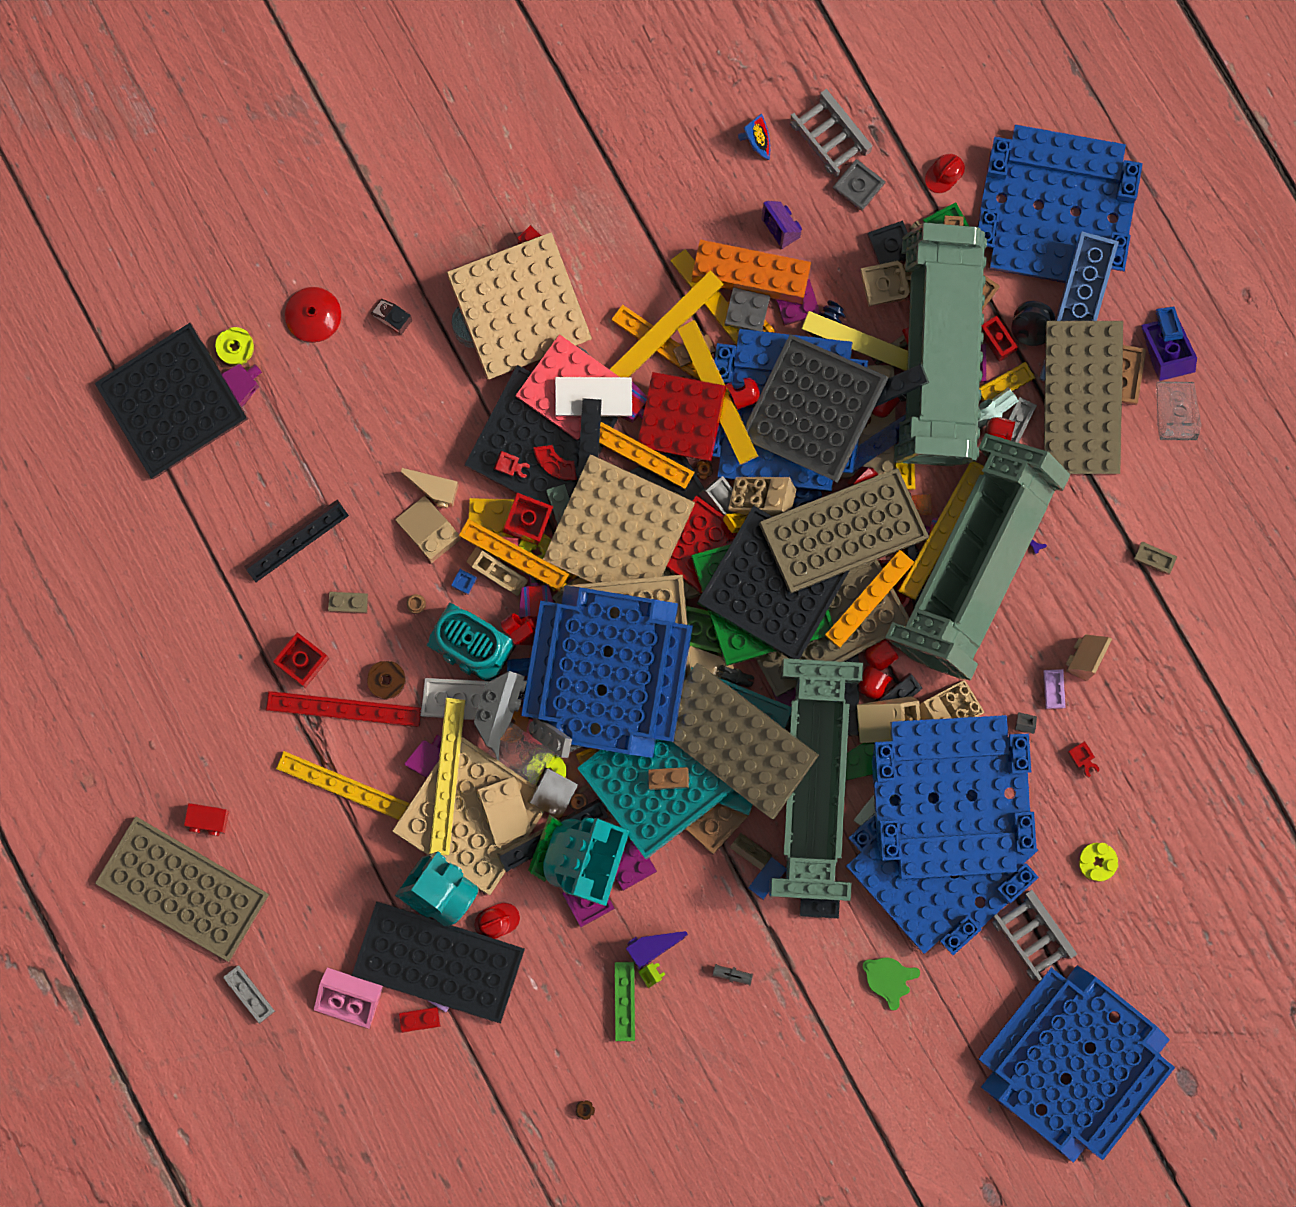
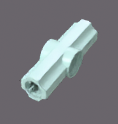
[978,388,1018,429]

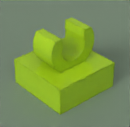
[638,963,665,988]

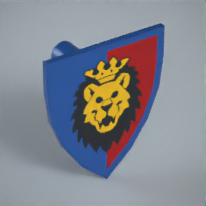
[738,113,771,160]

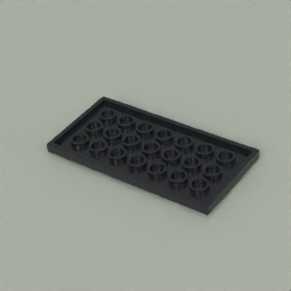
[352,901,525,1024]

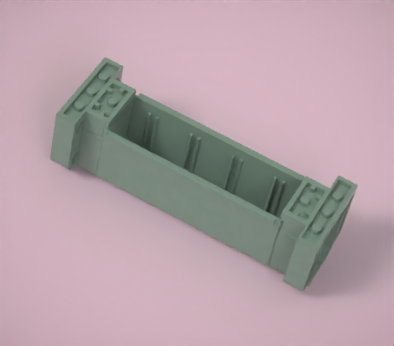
[894,223,987,466]
[885,434,1070,681]
[769,658,863,901]

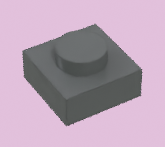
[1015,712,1037,734]

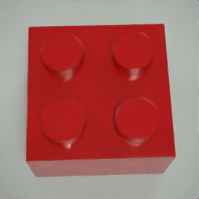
[502,493,553,546]
[273,632,329,688]

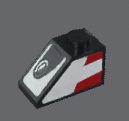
[371,299,412,335]

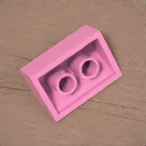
[314,968,383,1029]

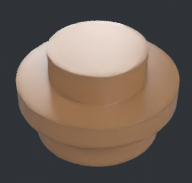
[407,594,426,614]

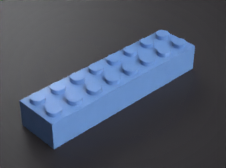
[1039,232,1119,382]

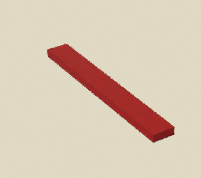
[266,691,422,727]

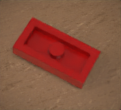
[399,1007,441,1033]

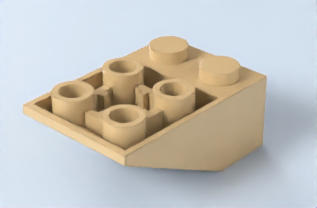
[728,477,796,517]
[919,680,985,720]
[856,696,920,743]

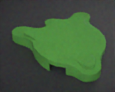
[863,957,920,1011]

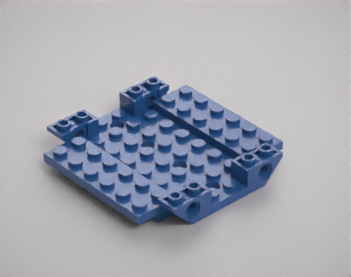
[977,124,1143,283]
[712,329,868,492]
[521,585,693,758]
[872,715,1037,879]
[846,790,1039,956]
[978,965,1175,1163]

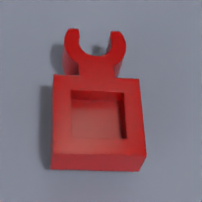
[494,451,530,478]
[1068,741,1100,778]

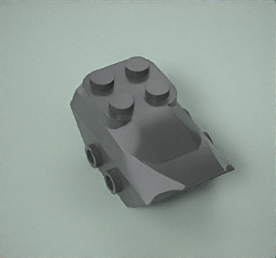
[474,671,527,761]

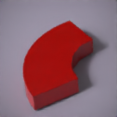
[533,445,577,481]

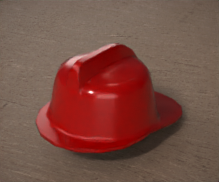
[925,154,965,193]
[474,903,520,939]

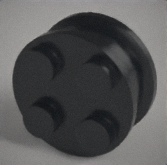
[1011,301,1055,346]

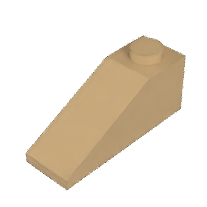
[401,468,459,508]
[466,546,528,596]

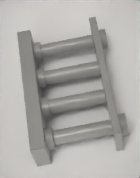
[790,89,872,177]
[992,890,1077,982]

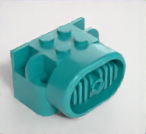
[426,602,516,682]
[543,817,630,906]
[395,851,479,926]

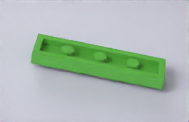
[615,962,635,1041]

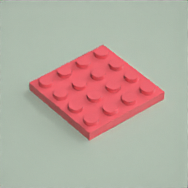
[515,334,619,441]

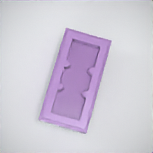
[1043,669,1065,709]

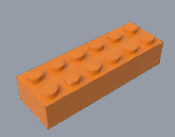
[692,240,811,304]

